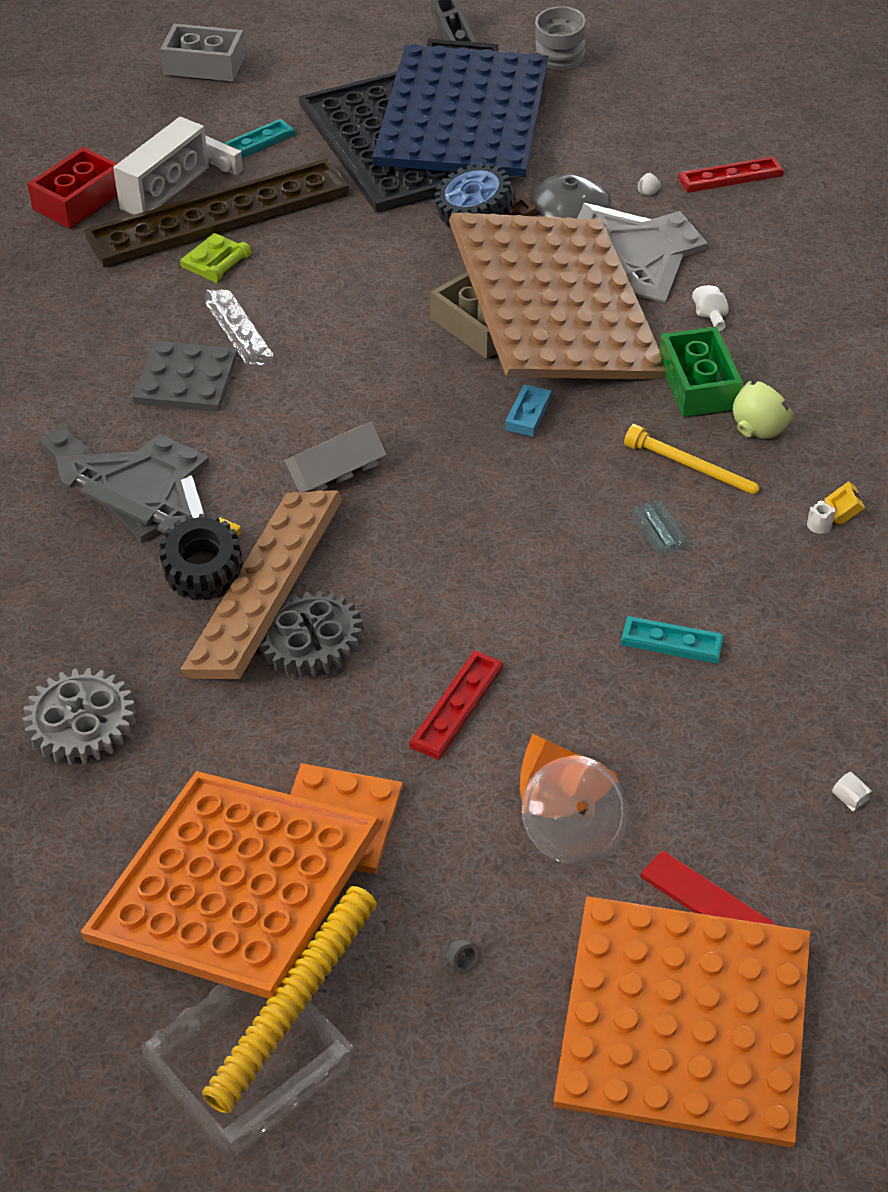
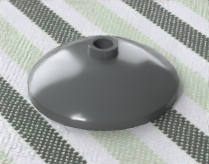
[531,174,609,219]

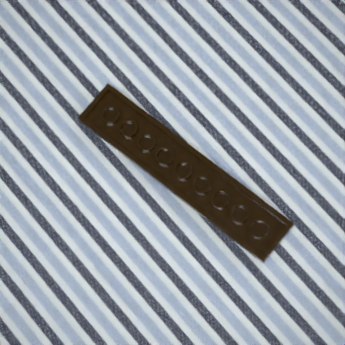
[84,158,349,267]

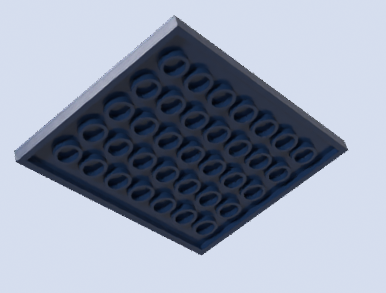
[373,44,548,177]

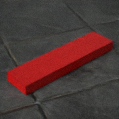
[678,156,784,193]
[409,650,504,760]
[640,850,779,926]

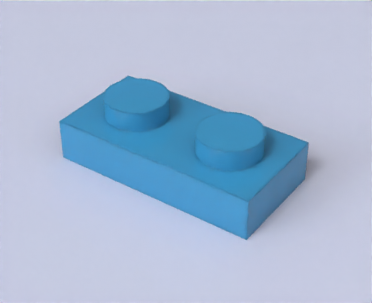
[505,384,552,437]

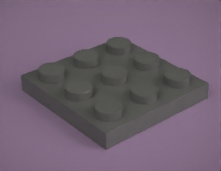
[133,341,238,412]

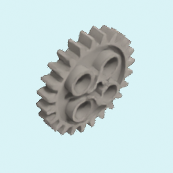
[22,668,136,765]

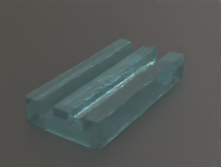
[631,499,687,555]

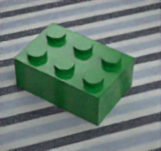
[659,326,743,417]

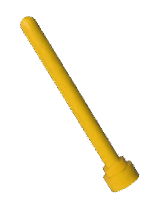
[624,424,760,494]

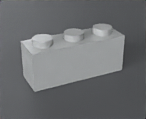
[284,421,387,492]

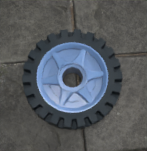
[435,163,515,227]

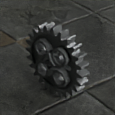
[259,591,364,678]

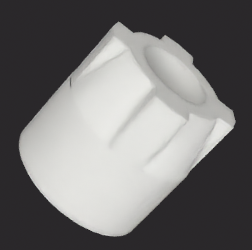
[807,501,835,534]
[832,772,872,812]

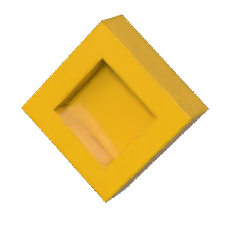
[824,481,865,524]

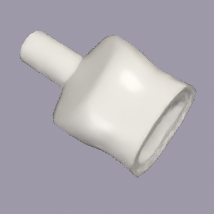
[692,285,729,331]

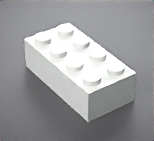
[113,117,209,215]

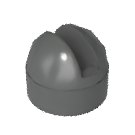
[446,939,479,973]

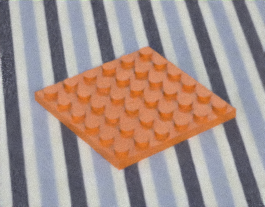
[80,771,381,999]
[553,896,810,1148]

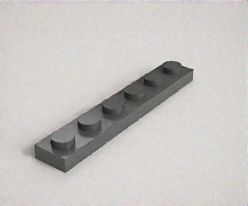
[39,427,161,543]

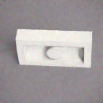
[205,136,243,175]

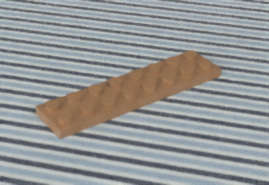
[180,490,343,679]

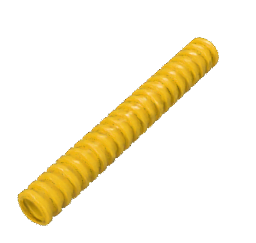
[202,886,377,1113]

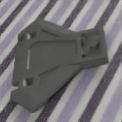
[55,434,209,533]

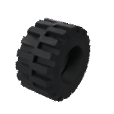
[159,514,243,600]

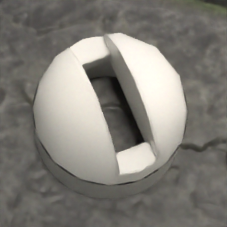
[638,173,661,196]

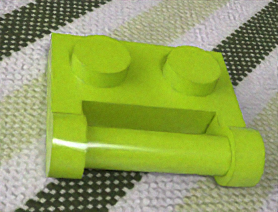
[180,233,252,283]

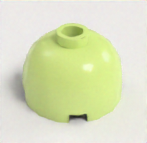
[733,381,793,439]

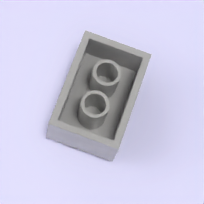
[160,24,246,82]

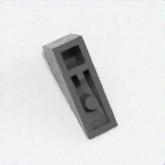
[431,0,477,42]

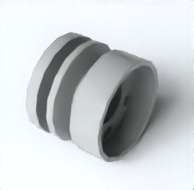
[535,6,586,70]

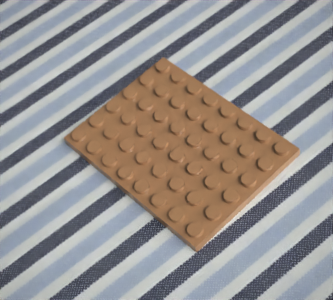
[449,213,666,379]

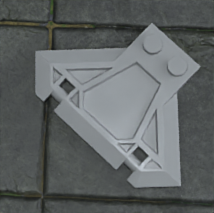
[577,203,708,303]

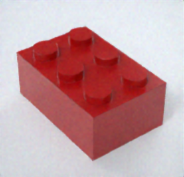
[27,147,118,229]

